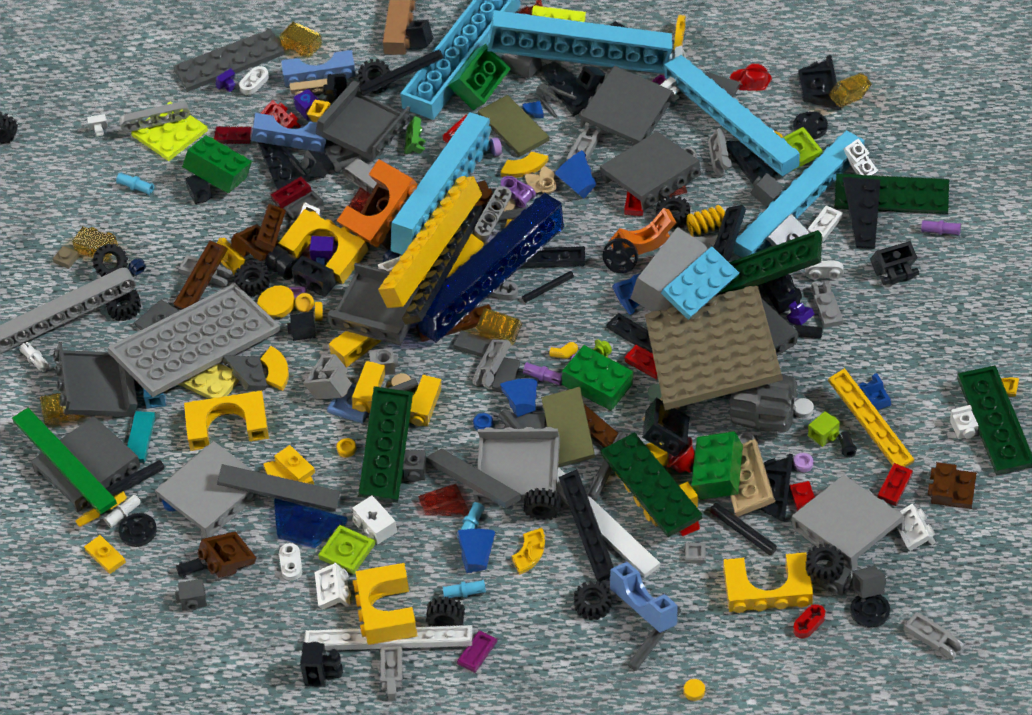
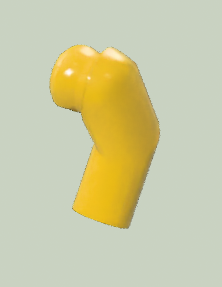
[549,342,578,359]

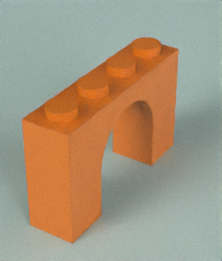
[337,159,418,248]

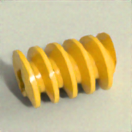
[687,205,725,237]

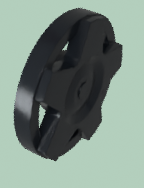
[793,111,828,139]
[602,238,638,273]
[118,513,157,547]
[850,594,890,628]

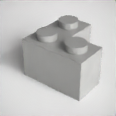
[303,354,352,400]

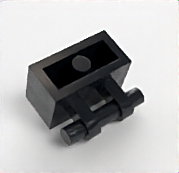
[870,241,919,285]
[762,274,802,314]
[300,641,343,687]

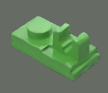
[404,116,425,155]

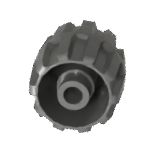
[730,374,798,432]

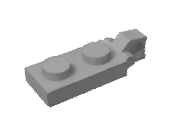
[381,646,403,701]

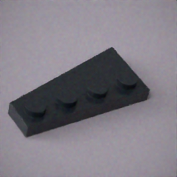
[539,61,596,116]
[257,142,311,190]
[842,177,880,249]

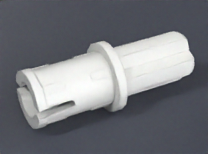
[20,342,49,372]
[103,495,141,528]

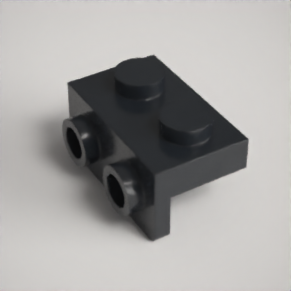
[323,74,348,105]

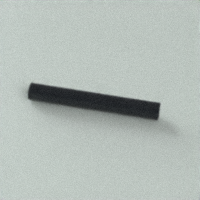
[522,271,574,303]

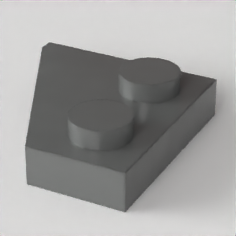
[222,355,267,391]

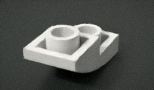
[844,139,878,175]

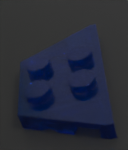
[274,498,348,548]

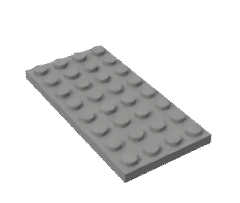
[108,283,280,397]

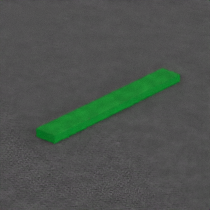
[12,408,117,515]

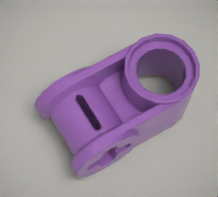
[501,176,536,208]

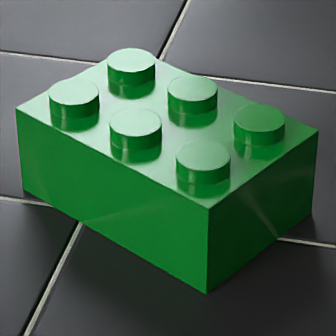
[448,44,511,110]
[182,135,252,194]
[562,345,633,411]
[691,431,743,500]

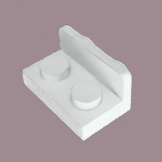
[898,504,936,551]
[315,563,351,610]

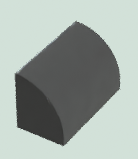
[502,53,542,79]

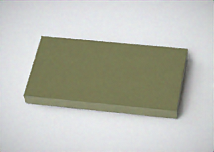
[478,95,550,157]
[541,387,596,467]

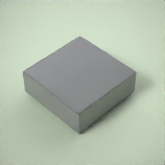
[685,543,706,564]

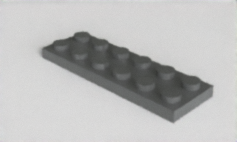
[173,29,285,92]

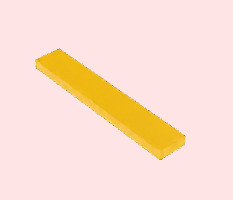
[828,368,915,467]

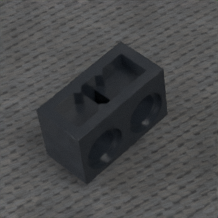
[291,256,336,297]

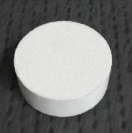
[794,398,814,418]

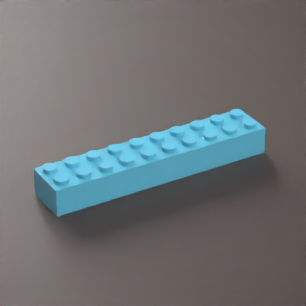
[400,0,521,120]
[488,10,672,73]
[391,112,491,255]

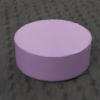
[490,137,502,156]
[793,453,813,473]

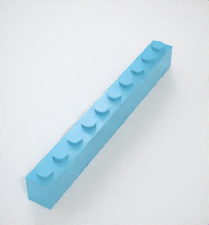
[664,55,800,176]
[734,130,865,257]

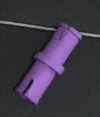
[921,220,961,235]
[523,362,562,386]

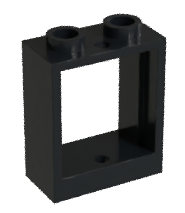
[642,397,690,457]

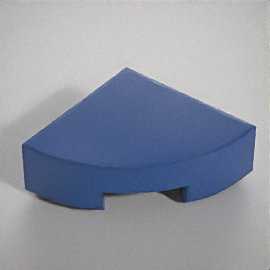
[522,101,544,118]

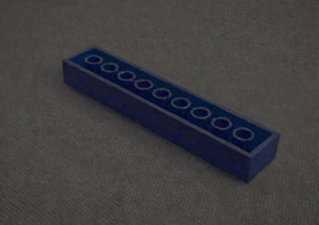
[418,193,564,343]

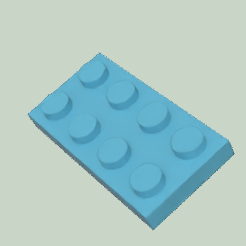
[661,246,739,320]

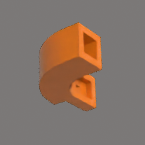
[609,208,676,257]

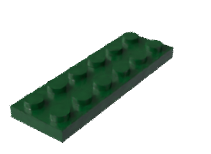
[834,174,949,214]
[718,230,822,295]
[957,365,1032,475]
[358,386,413,503]
[601,432,702,537]

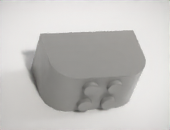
[631,227,708,312]

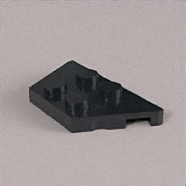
[798,55,842,110]
[726,141,777,184]
[759,454,793,522]

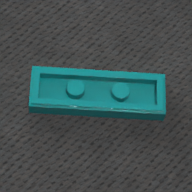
[127,411,156,463]

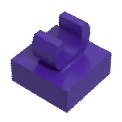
[215,68,236,92]
[786,301,815,325]

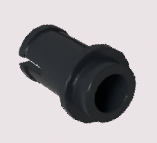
[838,431,857,458]
[176,558,203,577]

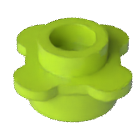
[593,339,612,357]

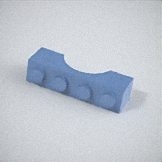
[281,50,356,87]
[251,113,326,152]
[610,562,678,632]

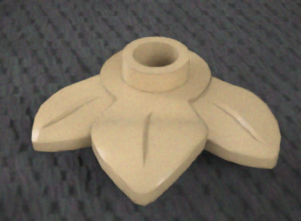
[525,166,557,194]

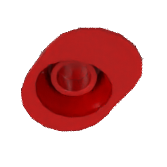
[730,63,772,91]
[667,437,695,473]

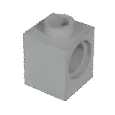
[369,348,398,375]

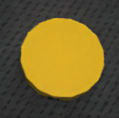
[257,285,295,319]

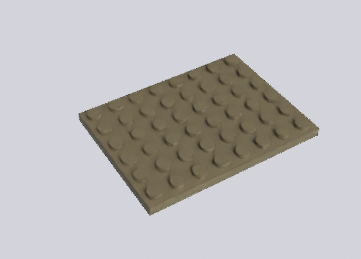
[645,285,783,410]

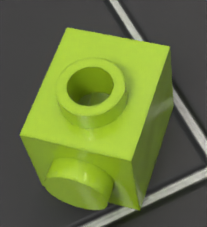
[808,411,840,447]

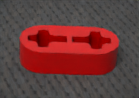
[793,604,826,639]

